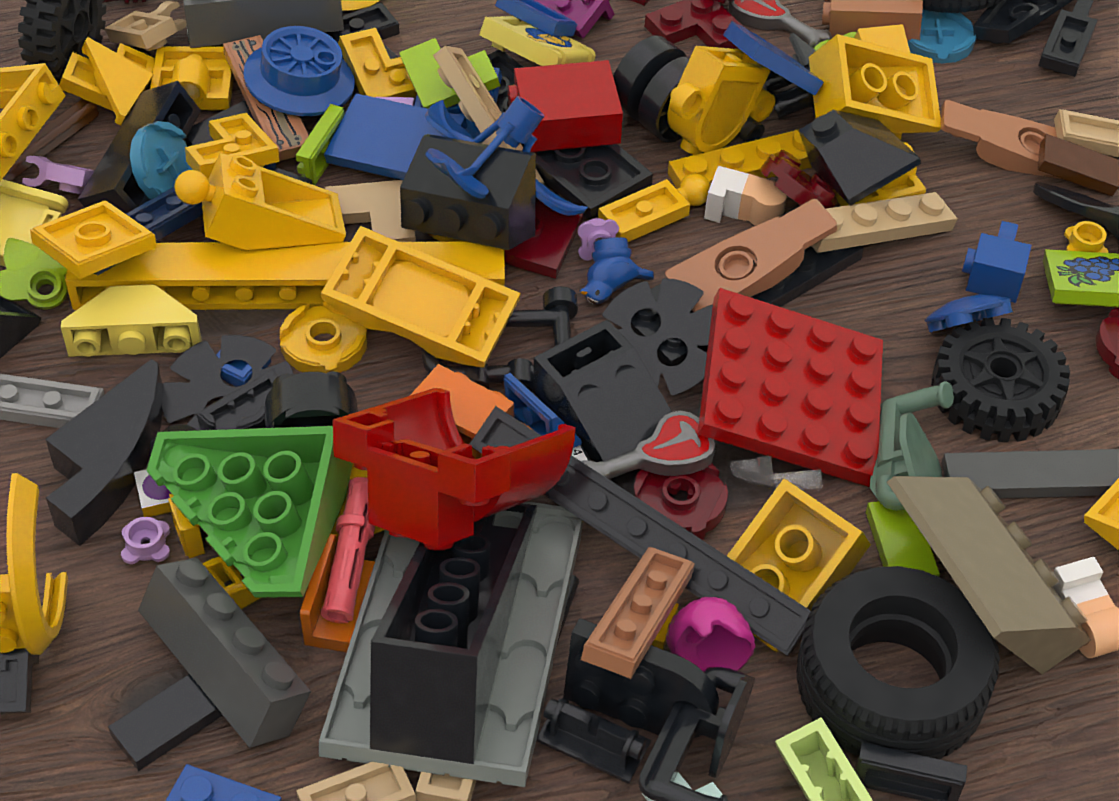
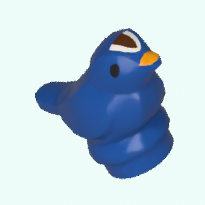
[580,237,654,305]

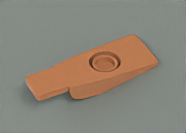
[941,100,1061,179]
[665,199,837,312]

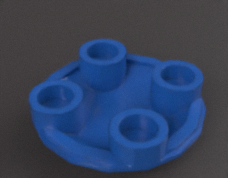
[924,294,1013,332]

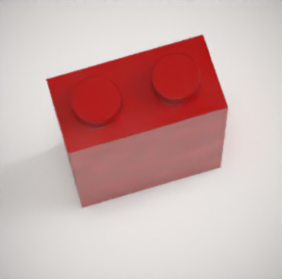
[507,60,623,152]

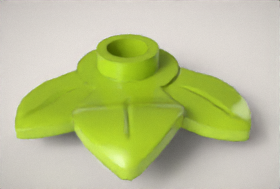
[0,238,68,310]

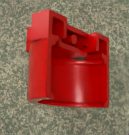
[333,388,576,550]

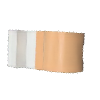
[704,166,787,226]
[1053,557,1119,658]

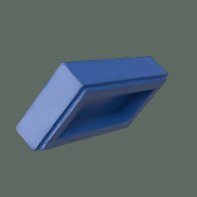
[495,0,578,36]

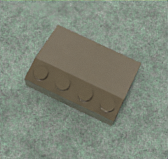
[887,476,1091,675]

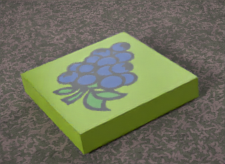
[1043,249,1119,307]

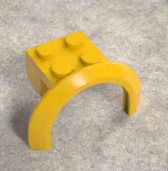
[0,473,68,655]

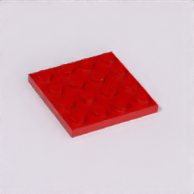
[698,288,883,487]

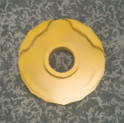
[280,301,367,373]

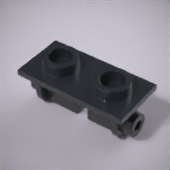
[536,698,652,784]

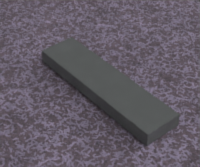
[941,449,1119,498]

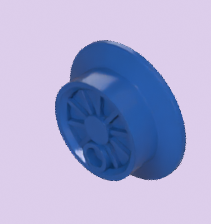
[243,26,355,116]

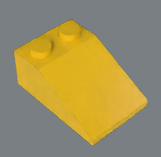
[809,34,941,134]
[727,478,871,653]

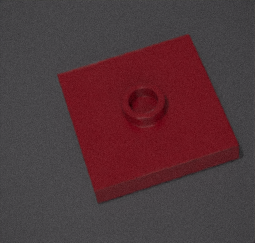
[504,198,583,279]

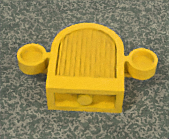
[667,46,776,155]

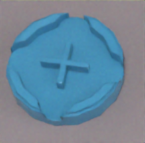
[908,9,976,64]
[130,121,192,199]

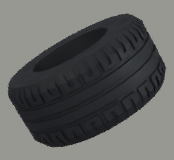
[796,566,1000,759]

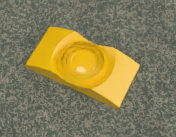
[321,226,521,368]

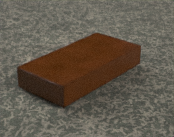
[1038,134,1119,196]

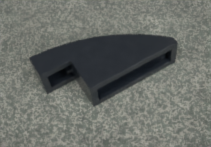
[45,359,163,546]

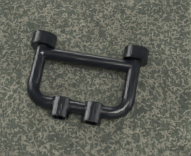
[422,286,578,392]

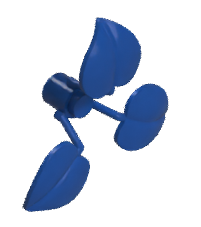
[425,96,588,215]

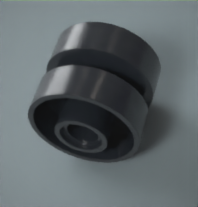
[613,36,690,143]

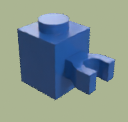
[962,221,1032,303]

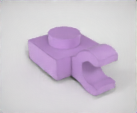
[22,156,95,194]

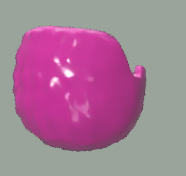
[666,597,755,671]

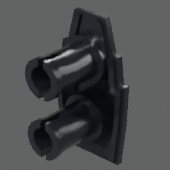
[764,33,816,119]

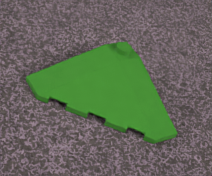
[146,426,353,598]

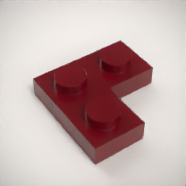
[644,0,744,49]

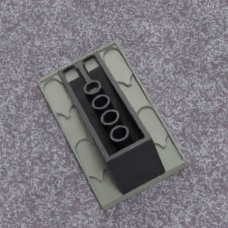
[319,502,584,787]

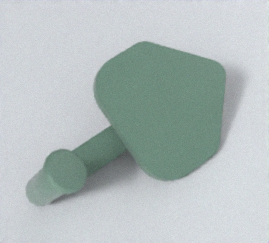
[870,381,954,511]

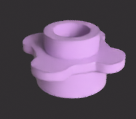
[577,218,619,261]
[121,517,170,564]

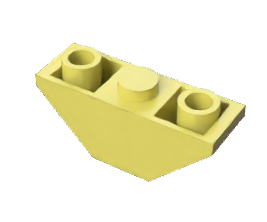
[61,285,202,357]

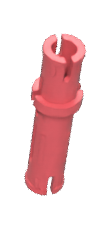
[321,477,375,623]

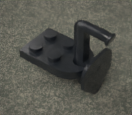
[563,618,755,801]

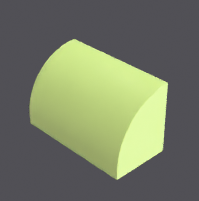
[775,717,873,801]

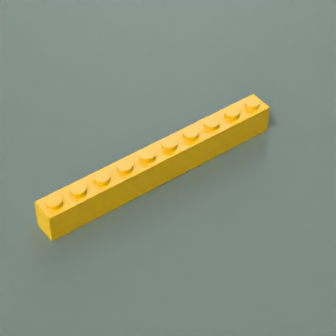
[65,242,505,310]

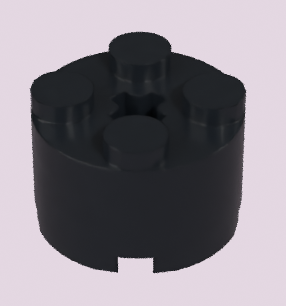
[264,371,358,428]

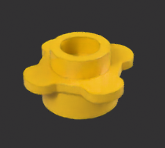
[1064,221,1108,253]

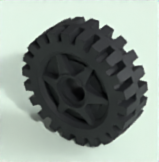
[18,0,106,81]
[931,317,1070,442]

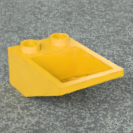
[174,153,346,250]

